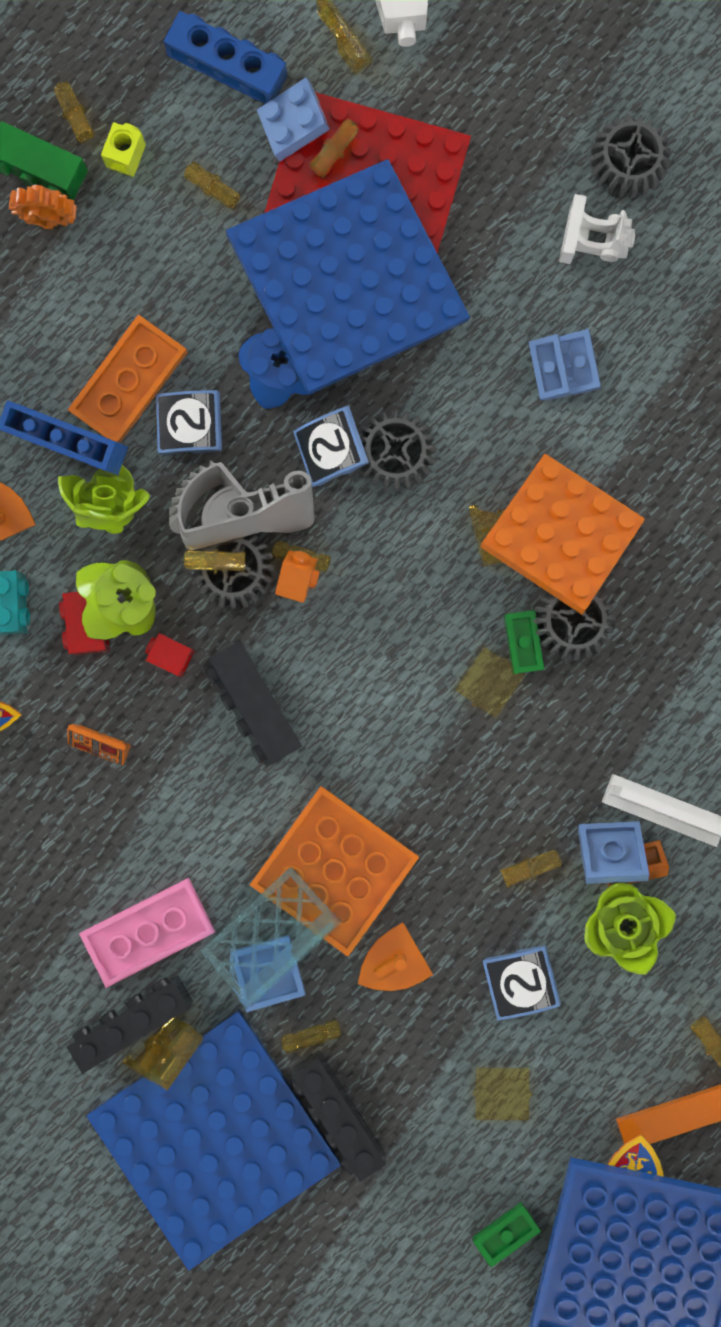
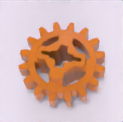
[9,185,77,229]

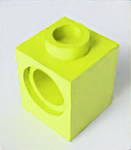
[101,122,146,177]

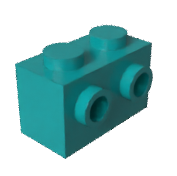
[0,570,30,635]

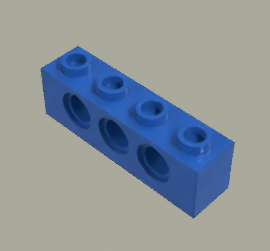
[163,10,287,104]
[0,400,128,475]

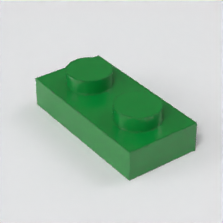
[504,610,544,675]
[472,1201,541,1268]

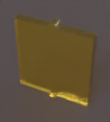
[455,647,525,718]
[472,1067,532,1120]

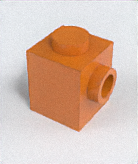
[275,550,320,603]

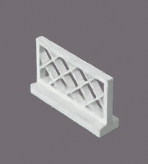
[602,774,721,847]

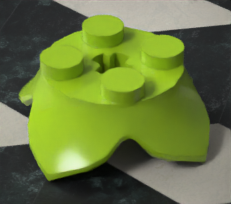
[58,464,150,534]
[76,560,156,640]
[584,882,676,975]

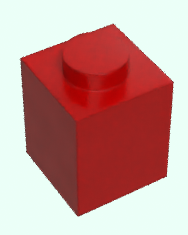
[145,633,195,677]

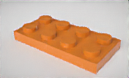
[67,314,188,443]

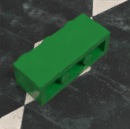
[0,121,88,200]

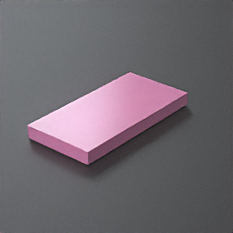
[79,878,216,988]

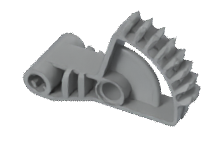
[169,460,315,551]

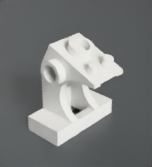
[559,194,635,264]

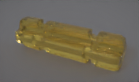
[272,541,331,572]
[281,1020,341,1053]

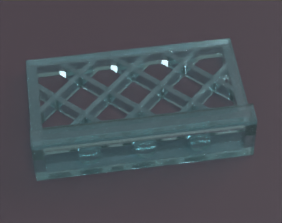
[200,867,342,1009]

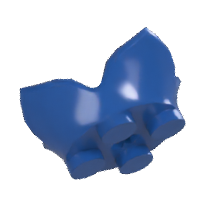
[239,328,307,409]

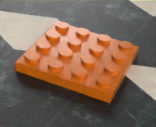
[480,454,645,614]
[250,786,419,957]

